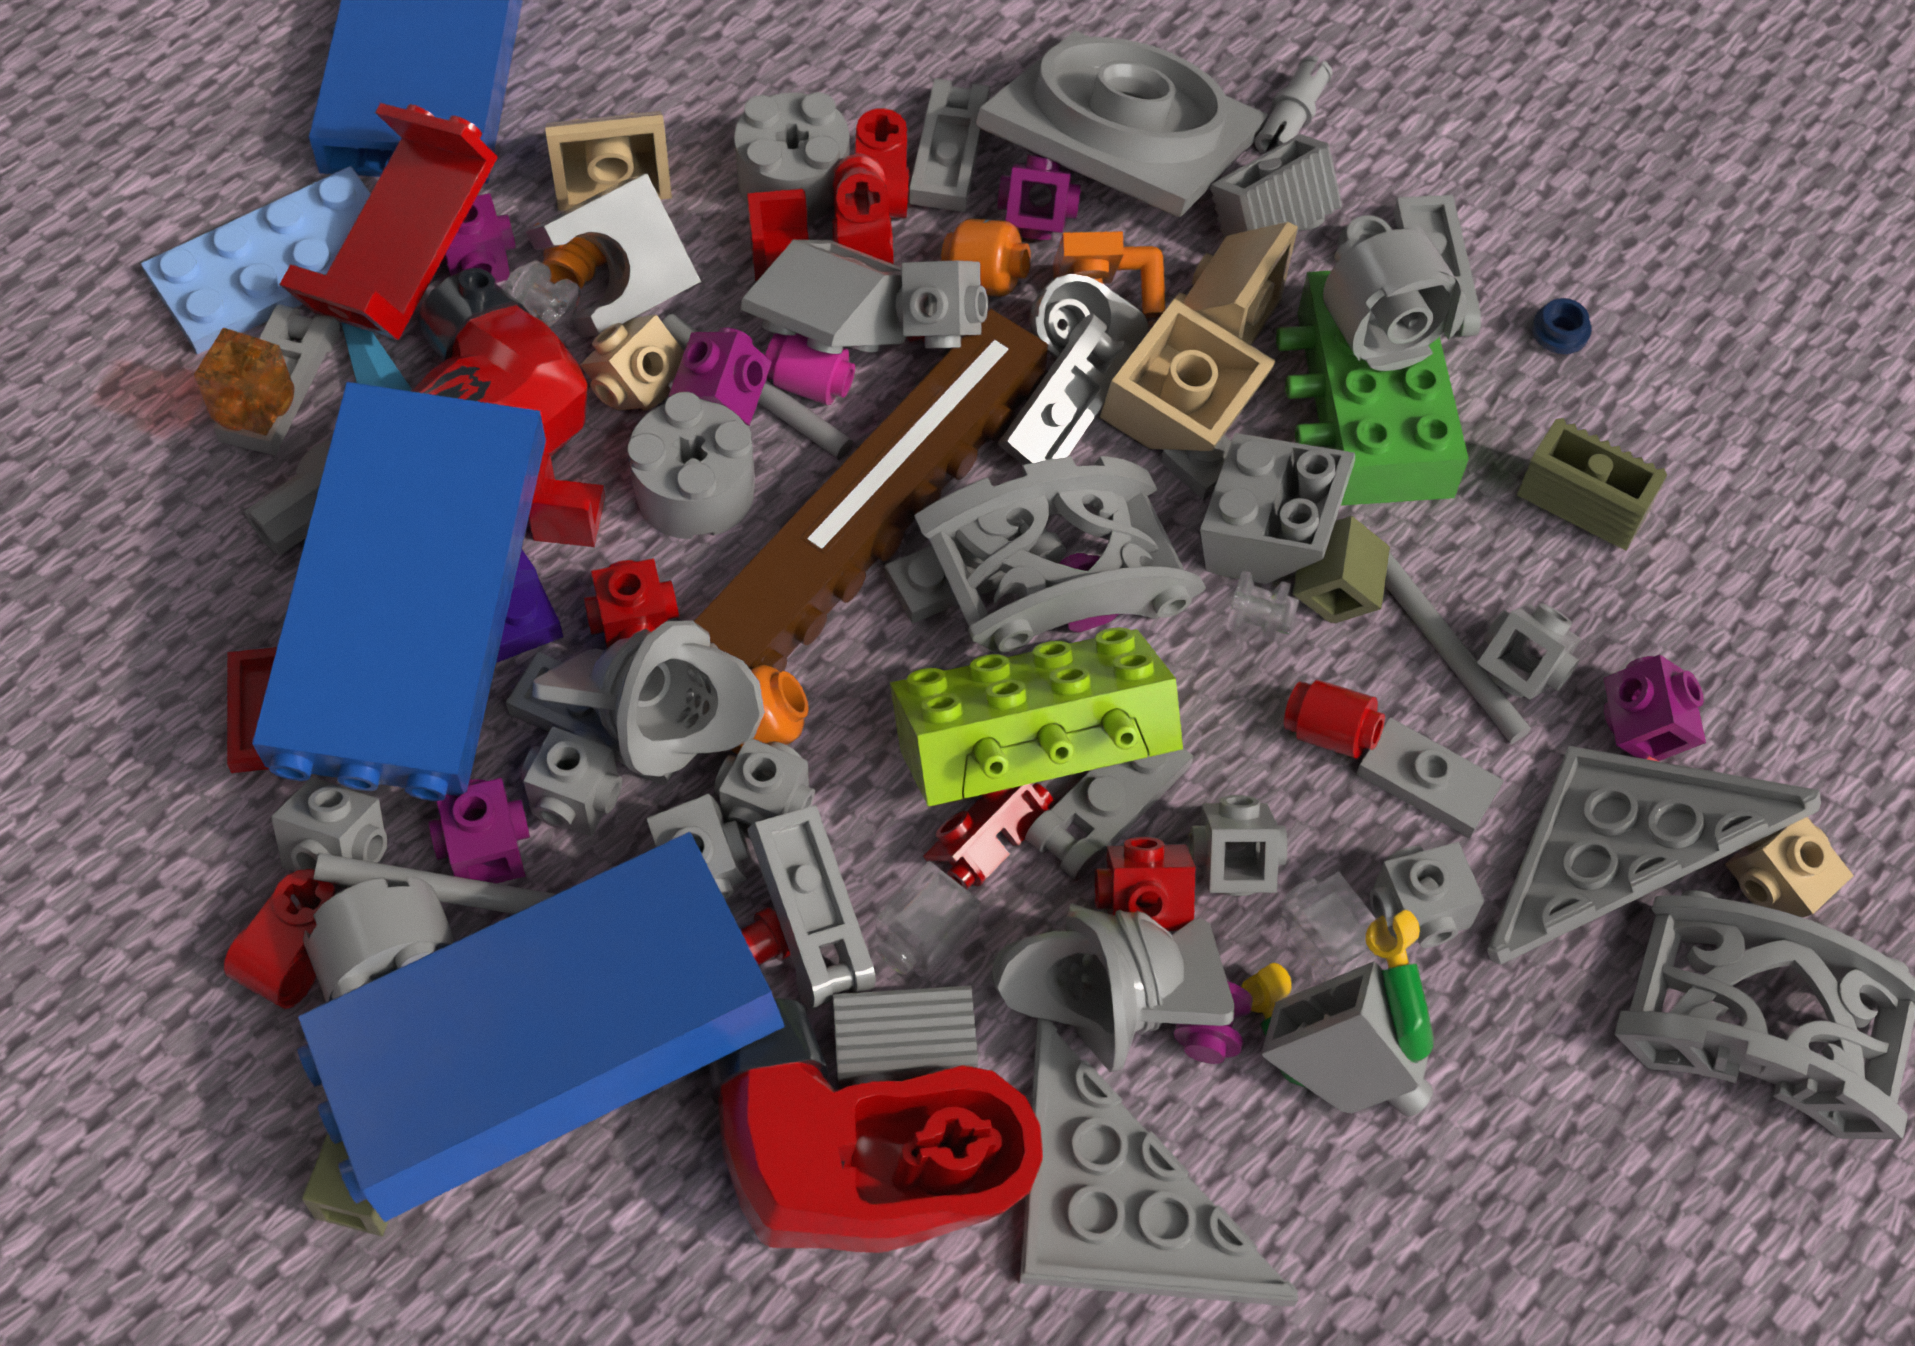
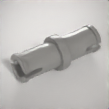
[1254,56,1333,154]

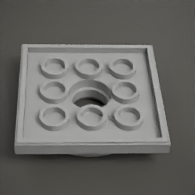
[976,30,1270,217]

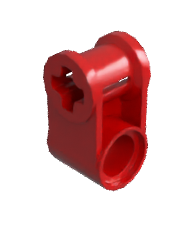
[854,108,909,219]
[832,153,894,264]
[224,869,336,1009]

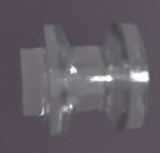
[505,261,581,333]
[1225,570,1300,644]

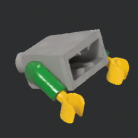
[1241,910,1434,1117]

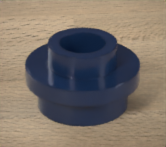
[1532,298,1592,354]

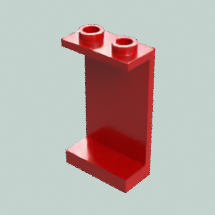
[279,103,498,340]

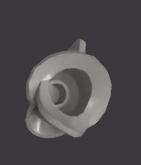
[532,620,765,777]
[995,903,1234,1072]

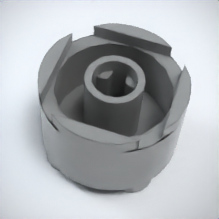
[735,92,850,222]
[1323,225,1467,371]
[628,392,755,539]
[303,877,457,1003]

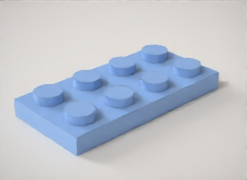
[141,166,371,355]

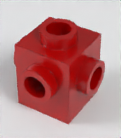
[584,558,679,648]
[1095,837,1195,931]

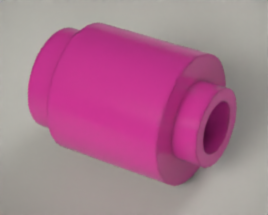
[765,333,855,405]

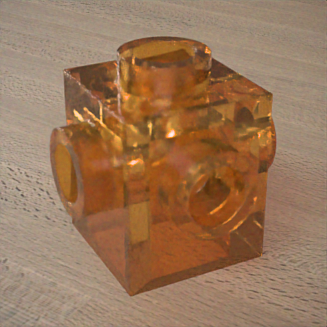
[194,327,295,436]

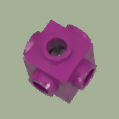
[997,154,1081,240]
[440,193,516,283]
[669,327,772,426]
[1603,654,1706,761]
[428,778,530,884]

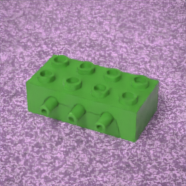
[1276,271,1469,506]

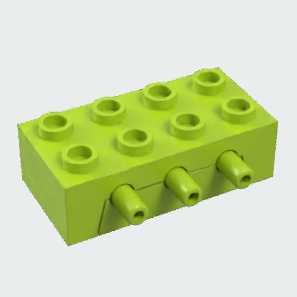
[890,627,1183,807]

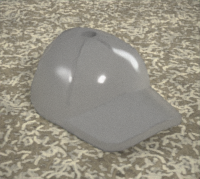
[1029,274,1148,370]

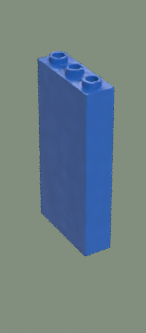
[309,0,523,184]
[252,382,546,801]
[297,832,785,1222]

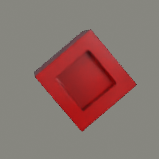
[747,189,809,281]
[529,454,606,547]

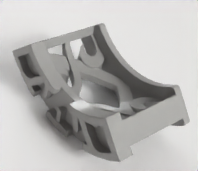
[914,456,1206,654]
[1615,890,1915,1139]

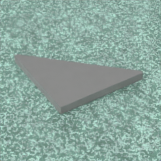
[1487,746,1821,965]
[1020,1018,1298,1307]

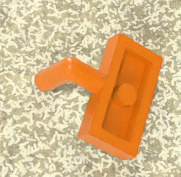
[1053,231,1166,318]

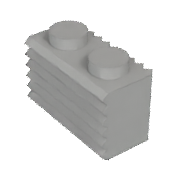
[1209,134,1342,241]
[833,986,978,1090]

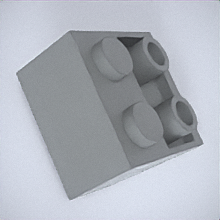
[740,240,906,354]
[1200,433,1355,584]

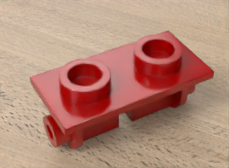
[923,783,1053,891]

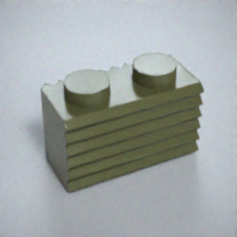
[1517,418,1667,551]

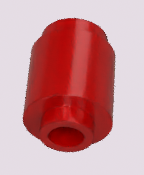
[1284,679,1385,759]

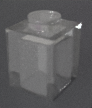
[876,861,981,983]
[1276,871,1378,985]

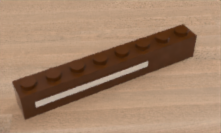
[694,309,1048,672]

